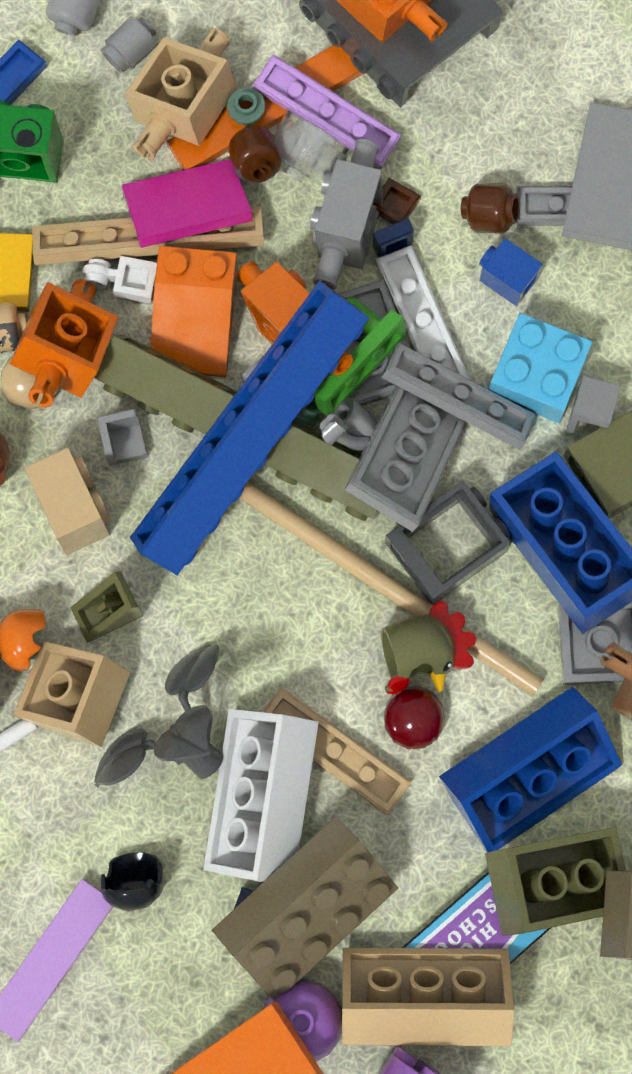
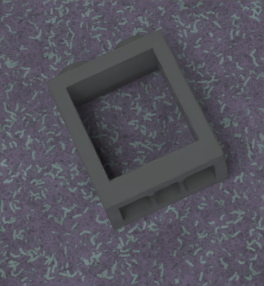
[385,481,511,605]

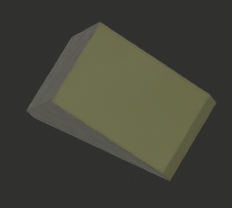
[71,571,143,643]

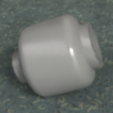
[46,0,100,37]

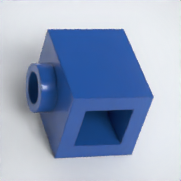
[479,238,543,307]

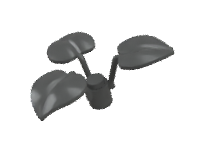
[94,643,223,788]

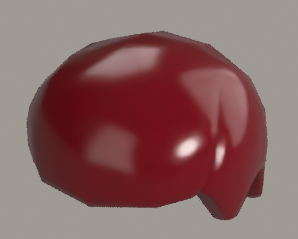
[384,686,444,749]

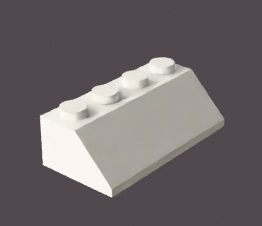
[203,709,319,882]

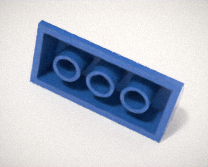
[439,686,622,852]

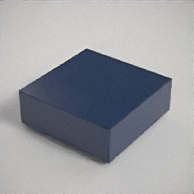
[372,218,414,257]

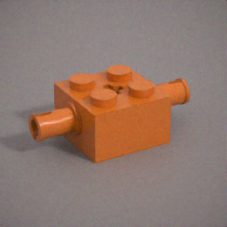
[336,0,448,43]
[237,261,353,376]
[10,279,119,408]

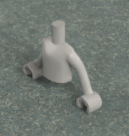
[318,374,377,451]

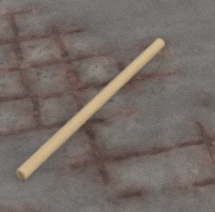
[239,481,544,696]

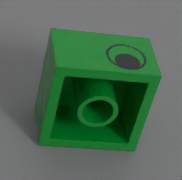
[0,100,64,183]

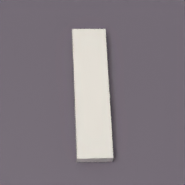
[376,246,470,379]

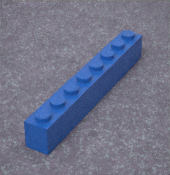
[130,280,369,576]

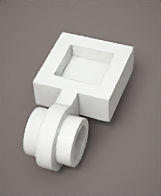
[82,256,157,304]

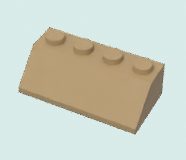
[342,948,514,1046]

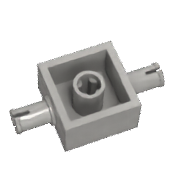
[310,139,383,290]

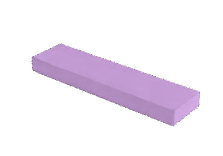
[252,54,401,169]
[0,879,113,1042]

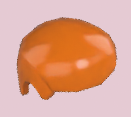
[0,609,46,671]

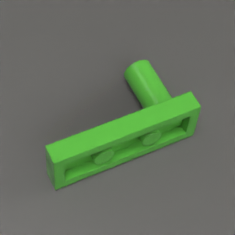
[314,296,407,416]

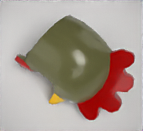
[381,601,476,694]

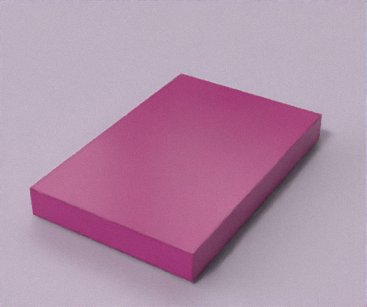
[122,159,253,248]

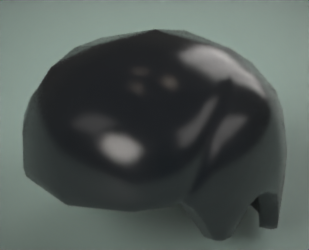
[101,852,164,912]

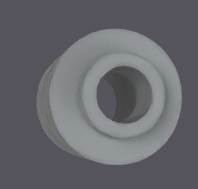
[101,16,157,73]

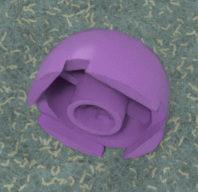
[263,979,342,1062]

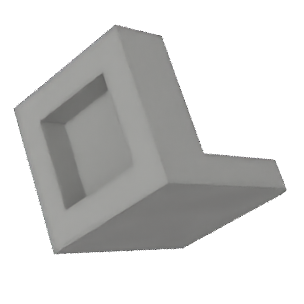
[566,375,621,434]
[97,409,148,466]

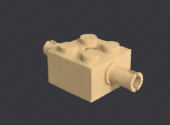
[125,28,237,160]

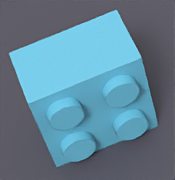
[489,313,593,424]

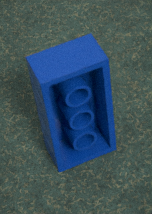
[490,451,632,634]

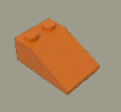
[151,246,238,377]

